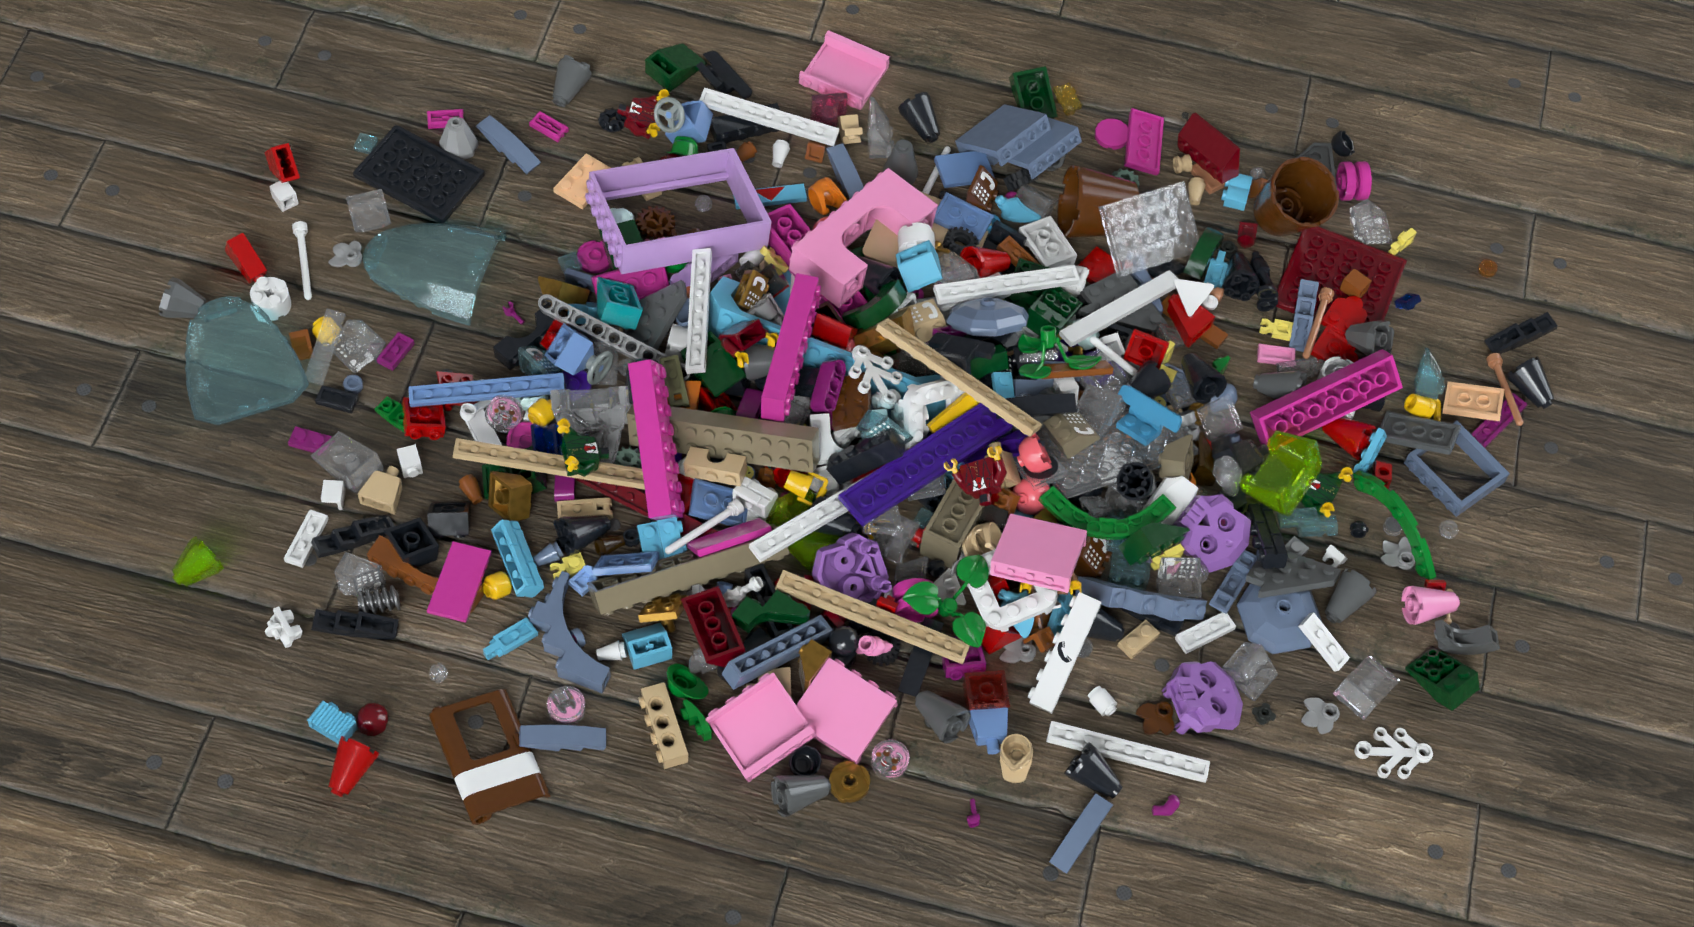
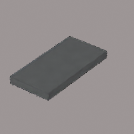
[1379,411,1461,455]

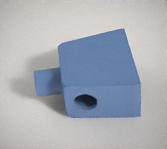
[969,705,1008,754]

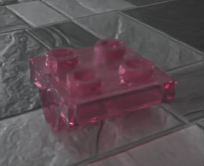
[810,93,848,127]

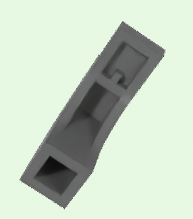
[1434,620,1500,655]

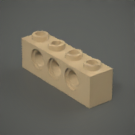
[638,682,688,769]

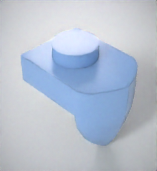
[568,565,598,597]

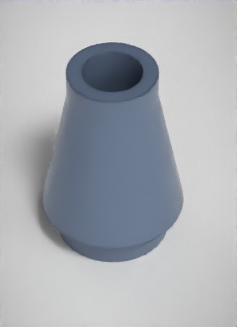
[533,542,564,567]

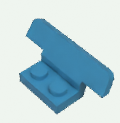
[1116,385,1182,446]

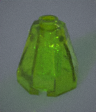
[172,536,225,587]

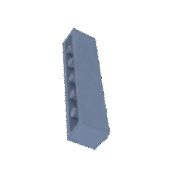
[722,615,833,690]

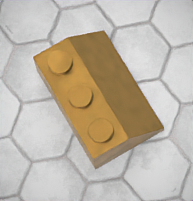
[854,307,915,357]

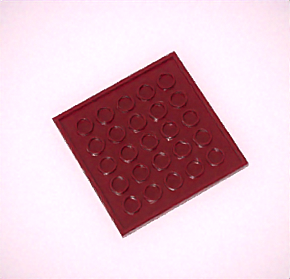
[1275,226,1407,323]

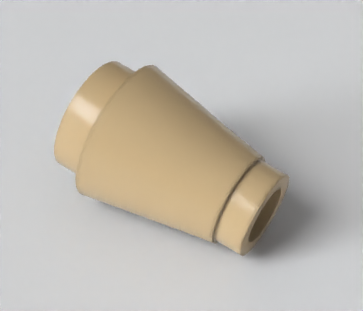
[1188,177,1206,205]

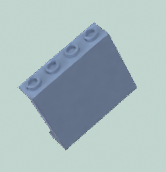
[955,104,1051,166]
[986,117,1082,179]

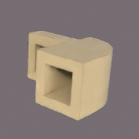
[838,114,863,144]

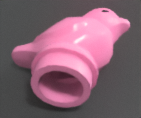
[856,635,893,656]

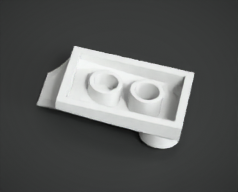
[1018,216,1077,268]
[1140,476,1199,525]

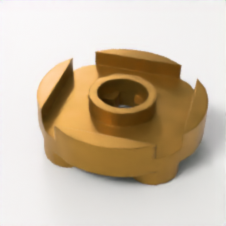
[829,761,870,803]

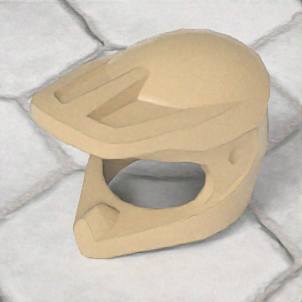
[962,522,1002,556]
[1000,734,1033,783]

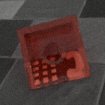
[963,670,1010,710]

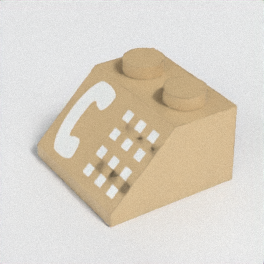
[898,299,946,343]

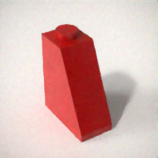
[265,143,300,183]
[225,233,267,284]
[1167,294,1215,348]

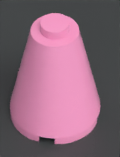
[1401,586,1460,625]

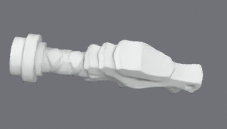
[723,576,764,607]

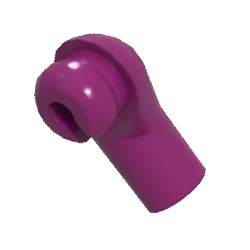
[1152,795,1180,816]

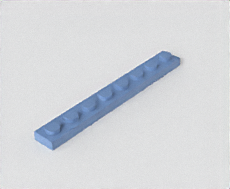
[409,373,565,407]

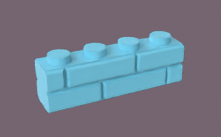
[491,519,544,598]

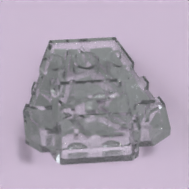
[550,386,629,464]

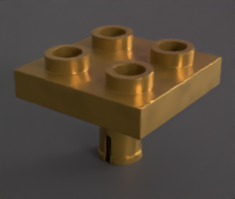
[638,594,688,633]

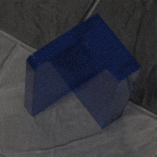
[531,423,563,456]

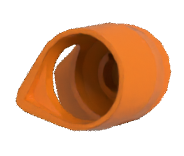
[808,177,847,215]

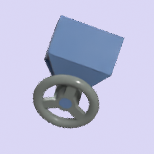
[654,97,713,143]
[544,323,613,385]

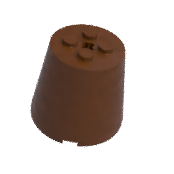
[1253,157,1339,237]
[1057,165,1139,238]

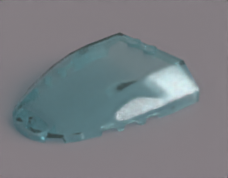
[363,223,506,326]
[185,296,309,425]

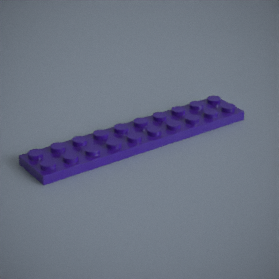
[838,403,1013,527]

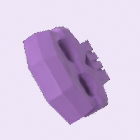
[1173,494,1251,573]
[812,533,892,603]
[1162,661,1243,734]

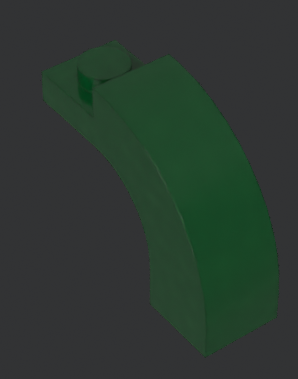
[1184,227,1224,280]
[842,280,907,330]

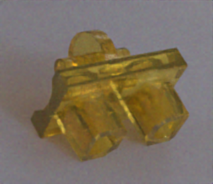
[1053,83,1082,116]

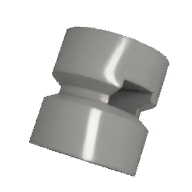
[1175,410,1200,440]

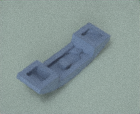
[1209,550,1257,614]

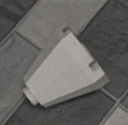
[439,116,479,160]

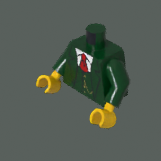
[557,418,609,477]
[1293,467,1353,518]

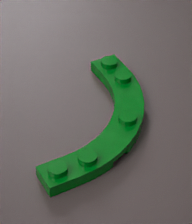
[1353,471,1436,580]
[1038,486,1177,540]

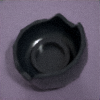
[1331,130,1355,157]
[829,626,859,657]
[789,745,822,775]

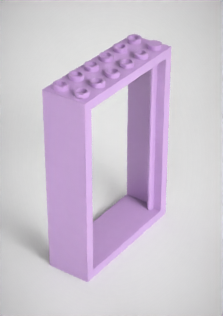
[585,148,771,274]

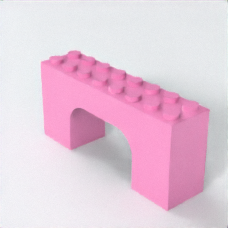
[789,168,938,308]

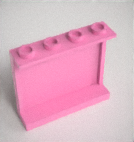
[799,30,890,110]
[990,513,1087,593]
[796,658,898,764]
[706,672,817,783]

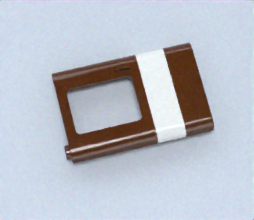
[429,689,551,825]

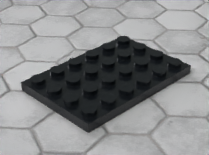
[353,124,485,224]

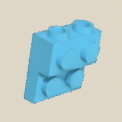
[637,517,687,560]

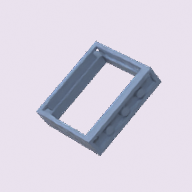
[1404,421,1510,517]

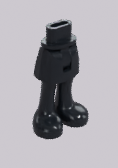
[1250,251,1278,312]

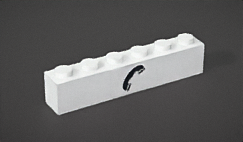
[1028,592,1101,714]

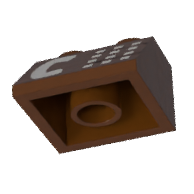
[966,165,999,213]
[1074,536,1113,578]

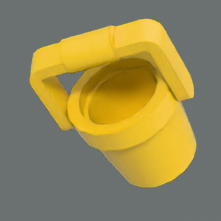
[1404,394,1441,421]
[784,470,828,506]

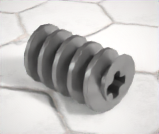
[357,585,401,614]

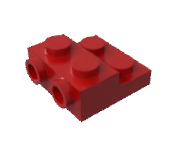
[402,397,446,440]

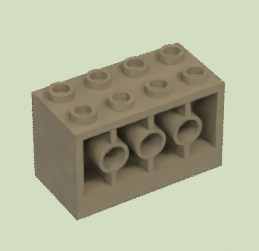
[919,479,989,569]

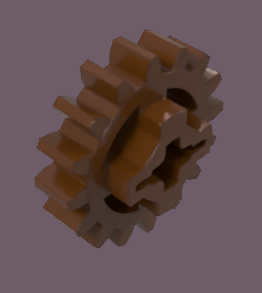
[636,205,675,240]

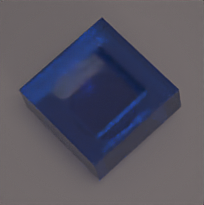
[1394,293,1421,310]

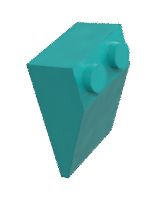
[597,277,643,330]

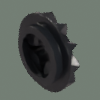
[598,107,626,132]

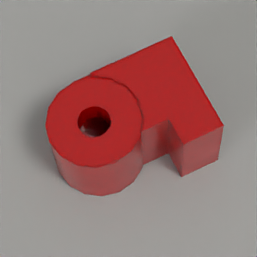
[1372,460,1392,489]

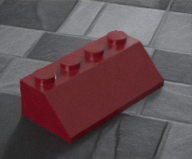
[1177,112,1240,184]
[681,586,746,667]

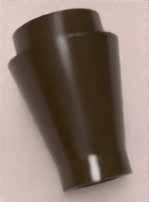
[594,535,625,555]

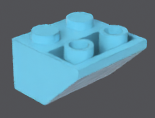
[896,240,943,293]
[622,623,672,670]

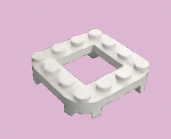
[898,376,965,452]
[967,549,1058,632]

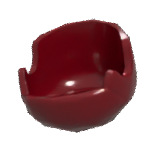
[357,703,388,736]

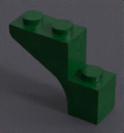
[732,590,810,633]

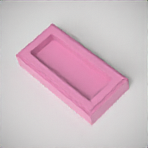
[1257,344,1295,367]

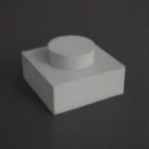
[1285,536,1309,556]

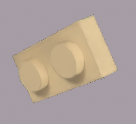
[1117,620,1160,659]

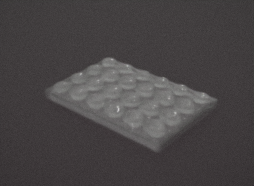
[1099,181,1199,278]

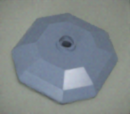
[947,297,1029,336]
[1237,584,1322,654]

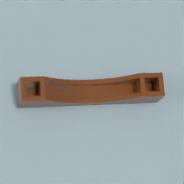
[367,536,484,614]

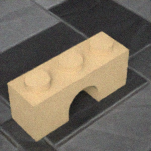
[683,446,748,486]

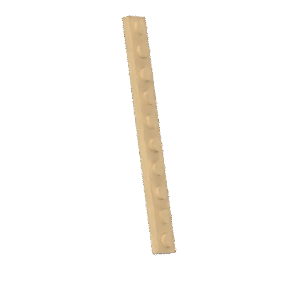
[876,318,1042,437]
[453,438,645,489]
[775,570,970,664]

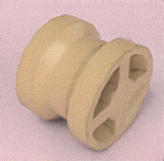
[1173,154,1192,174]

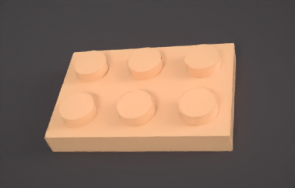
[553,153,610,209]
[1442,381,1505,421]

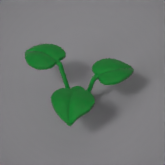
[1018,325,1102,379]
[902,555,989,648]

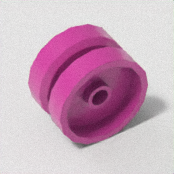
[1336,161,1372,201]
[891,578,938,623]

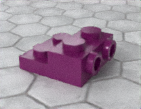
[942,636,986,680]

